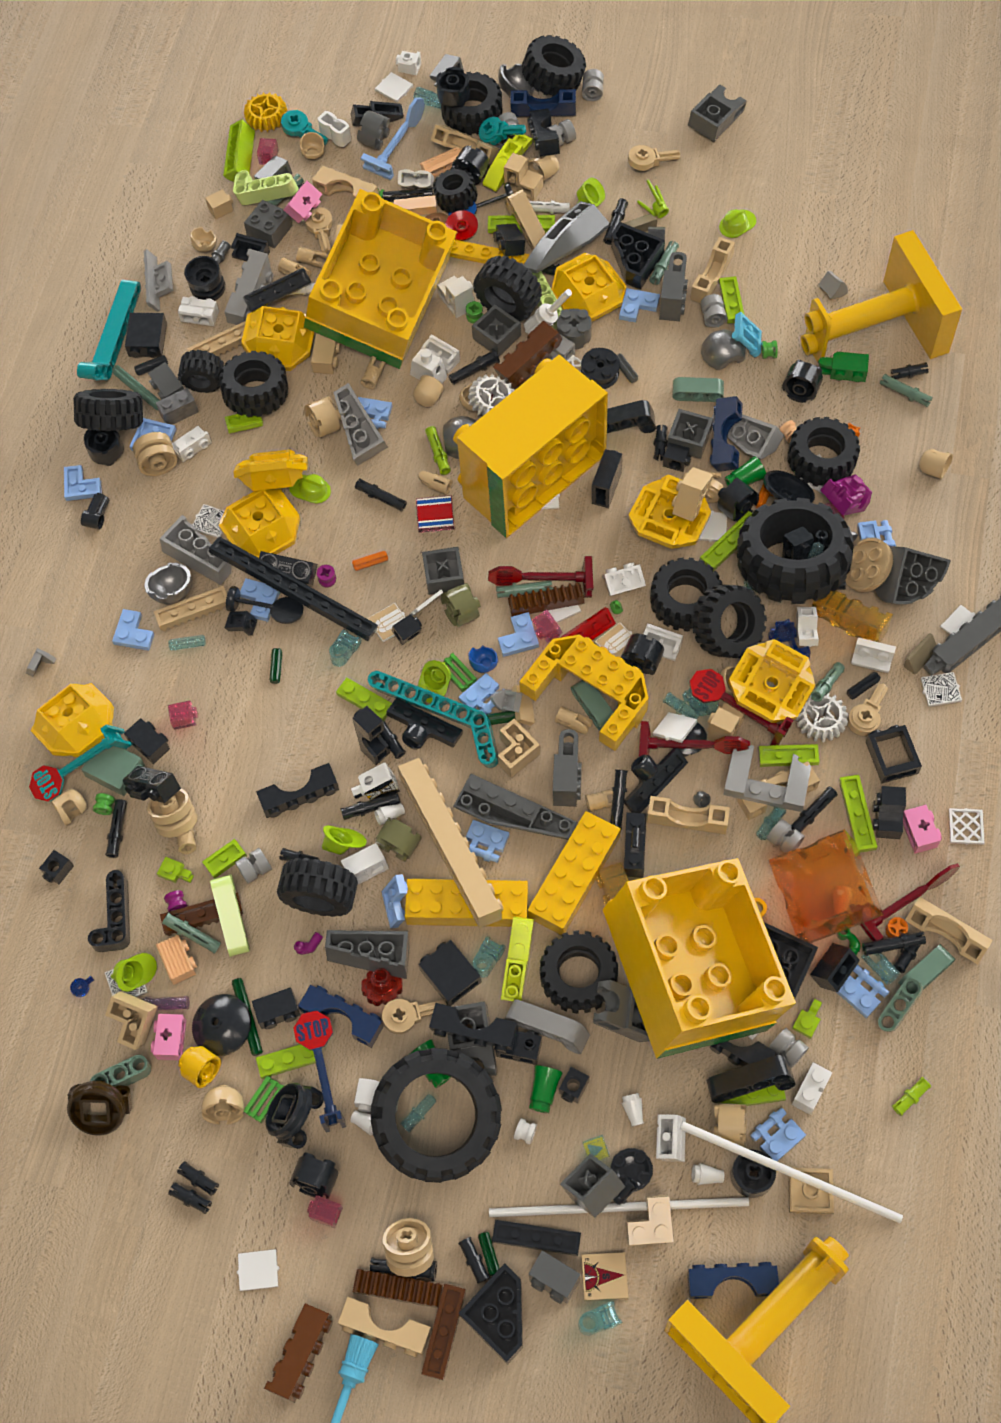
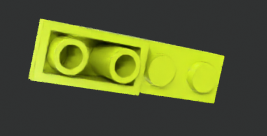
[483,134,532,192]
[501,916,534,1001]

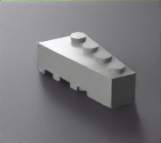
[224,249,273,325]
[333,383,388,466]
[160,515,232,585]

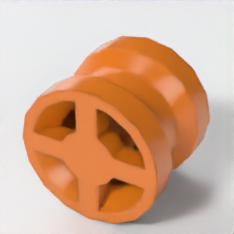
[885,917,908,938]

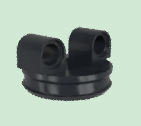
[265,1083,324,1149]

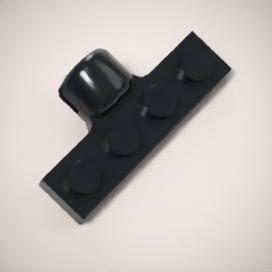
[387,698,463,750]
[624,748,688,813]

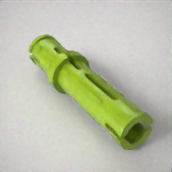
[425,426,451,475]

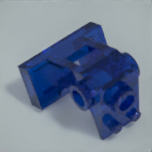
[768,619,811,658]

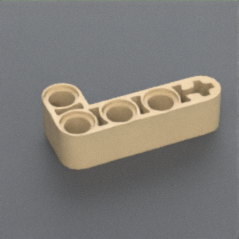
[505,190,546,251]

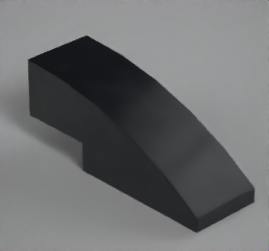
[350,101,404,126]

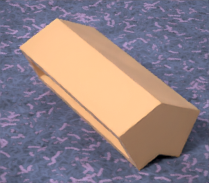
[420,147,460,177]
[394,195,437,215]

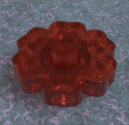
[361,968,403,1006]

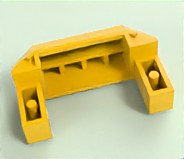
[519,635,649,751]

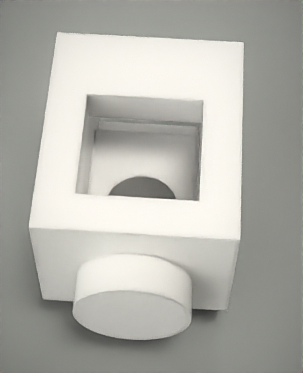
[396,51,421,76]

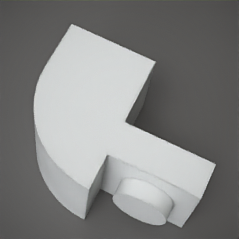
[796,607,819,647]

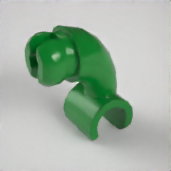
[837,925,861,956]

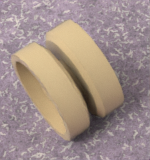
[132,432,177,476]
[147,789,198,838]
[383,1218,434,1277]

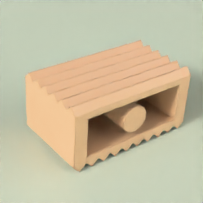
[156,935,197,985]

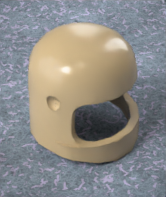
[528,155,559,181]
[413,375,444,407]
[919,449,953,479]
[51,789,87,826]

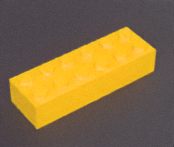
[527,811,621,936]
[405,879,528,927]

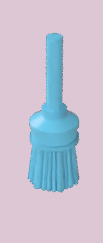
[331,1334,379,1423]

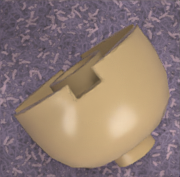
[201,1085,244,1125]

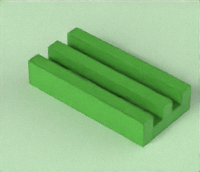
[443,653,477,693]
[244,1076,284,1124]

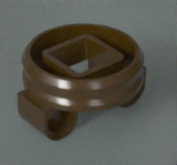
[67,1081,132,1136]

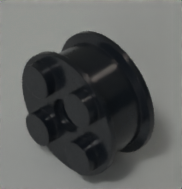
[581,348,620,389]

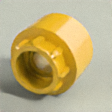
[178,1046,221,1088]

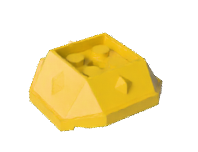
[551,253,627,321]
[241,306,315,371]
[233,449,308,491]
[628,474,711,549]
[219,489,300,558]
[728,639,815,723]
[30,683,114,757]

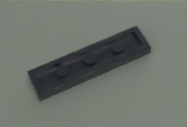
[243,267,312,312]
[492,1220,581,1256]

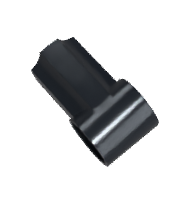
[81,493,110,529]

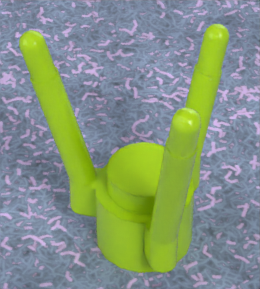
[637,180,669,218]

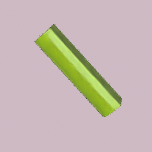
[223,119,255,182]

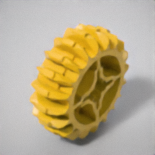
[244,92,287,133]

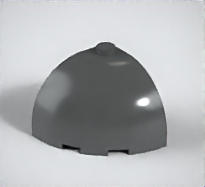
[875,546,951,604]

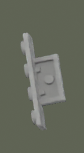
[144,249,173,312]

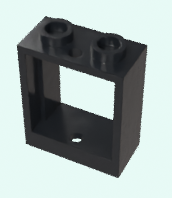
[866,725,922,784]

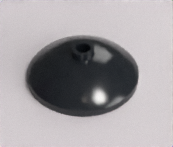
[763,470,815,503]
[192,994,251,1056]

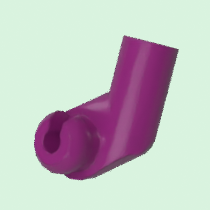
[294,932,323,955]

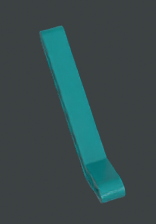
[77,279,141,380]
[368,671,498,768]

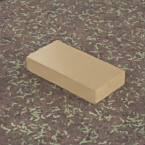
[512,685,535,726]

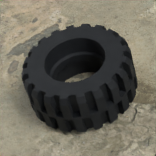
[522,35,586,97]
[441,71,503,135]
[473,256,542,322]
[219,351,289,417]
[73,389,143,431]
[787,417,860,487]
[650,557,723,631]
[692,585,767,658]
[277,858,358,917]
[540,930,618,1014]

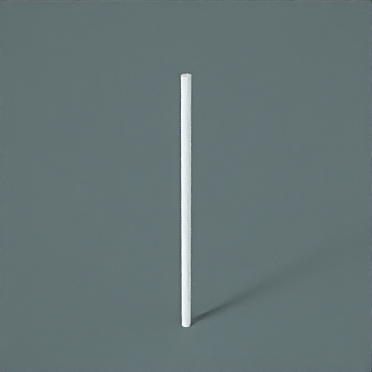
[489,1197,749,1217]

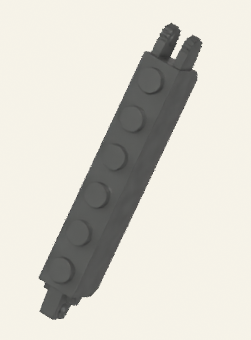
[924,595,1001,676]

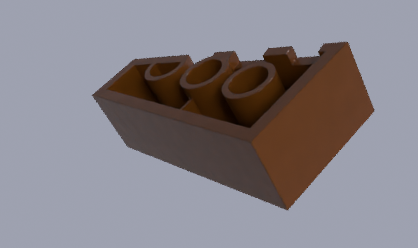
[493,321,562,390]
[264,1303,333,1403]

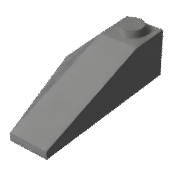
[711,414,784,459]

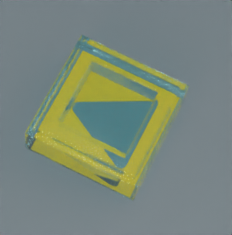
[582,1135,610,1160]

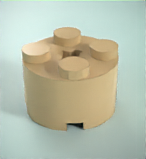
[304,396,341,438]
[714,1103,747,1148]

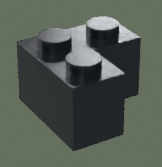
[872,786,906,839]

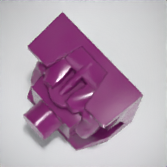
[820,474,872,516]

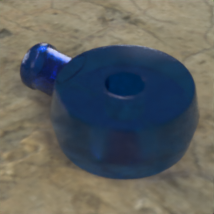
[70,975,94,997]

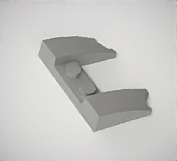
[723,745,811,812]

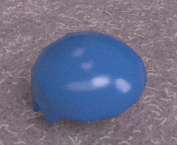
[468,645,498,673]

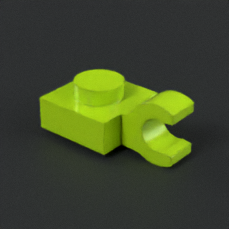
[157,857,194,883]
[792,999,822,1039]

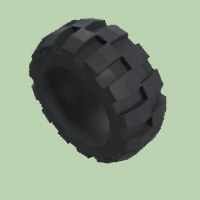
[737,498,854,604]
[370,1048,502,1183]

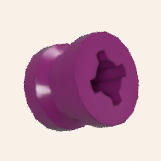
[316,565,337,588]
[164,890,188,912]

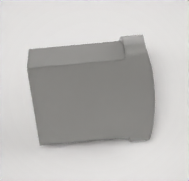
[819,271,848,299]
[26,648,56,677]
[490,689,522,712]

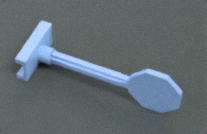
[361,97,425,180]

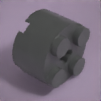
[357,110,390,150]
[557,309,592,350]

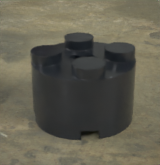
[436,67,470,107]
[450,145,490,185]
[782,360,823,403]
[84,430,124,466]
[717,478,759,522]
[621,633,664,675]
[731,1149,776,1198]
[289,1152,339,1199]

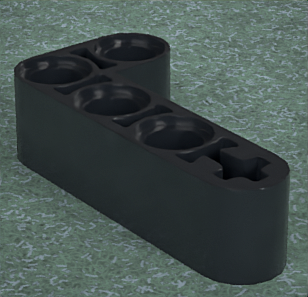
[607,400,656,433]
[88,870,130,952]
[706,1055,796,1103]

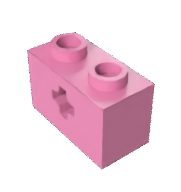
[283,181,322,223]
[903,805,942,854]
[151,1014,187,1060]

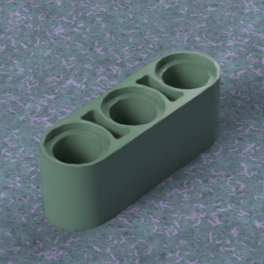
[672,377,724,402]
[571,680,614,731]
[898,944,956,994]
[878,978,923,1032]
[90,1055,152,1087]

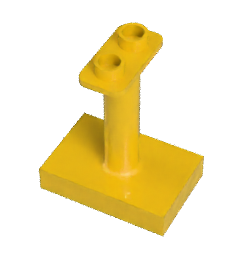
[800,230,962,362]
[664,1236,849,1423]

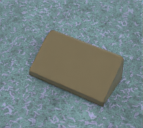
[624,214,657,232]
[904,633,937,674]

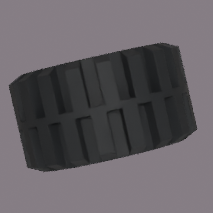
[433,168,478,213]
[178,350,225,393]

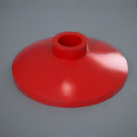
[445,210,478,241]

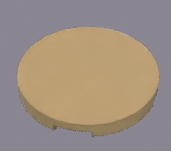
[846,538,893,593]

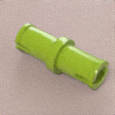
[892,1077,931,1116]

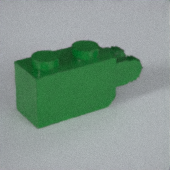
[818,351,869,382]

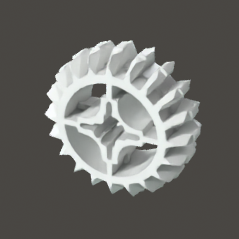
[468,373,515,416]
[795,693,848,742]

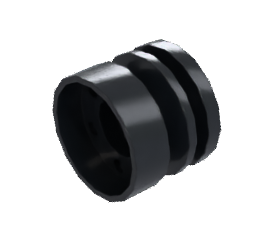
[184,256,226,301]

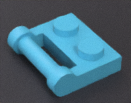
[732,312,762,357]

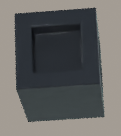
[663,442,692,472]
[391,614,422,645]
[39,850,74,885]
[559,1067,590,1103]

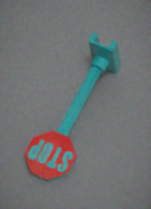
[29,724,132,802]

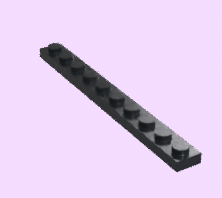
[209,536,378,641]

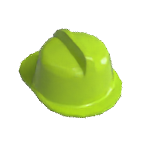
[576,177,605,207]
[719,209,757,238]
[289,474,331,504]
[418,660,451,703]
[322,825,367,855]
[110,953,157,992]

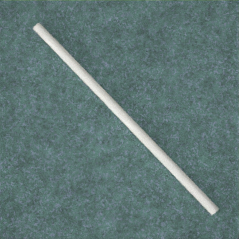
[680,1121,903,1223]

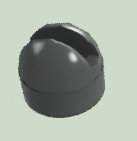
[693,791,711,808]

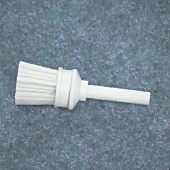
[523,289,572,334]

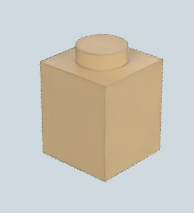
[205,189,233,219]

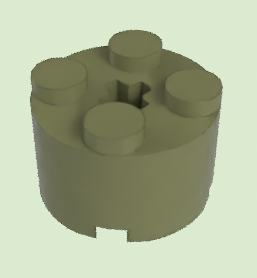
[441,583,481,627]
[376,817,422,862]

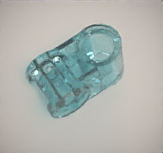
[329,629,362,667]
[682,688,719,716]
[473,936,506,978]
[578,1301,623,1336]

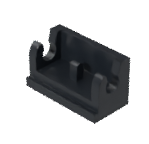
[231,233,270,262]

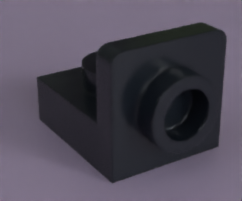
[224,611,257,636]

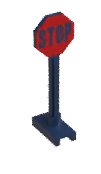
[293,1011,346,1132]

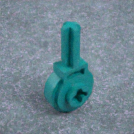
[281,110,328,146]
[479,117,526,145]

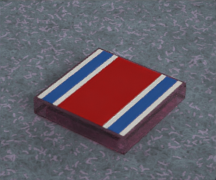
[416,495,455,533]

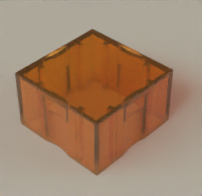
[769,829,884,943]

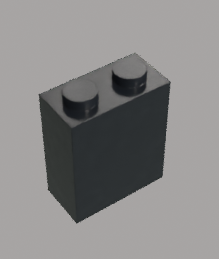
[125,313,167,358]
[592,449,622,508]
[418,940,482,1006]

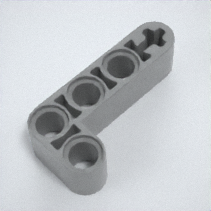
[505,999,590,1054]

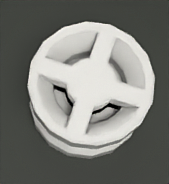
[514,1118,537,1145]

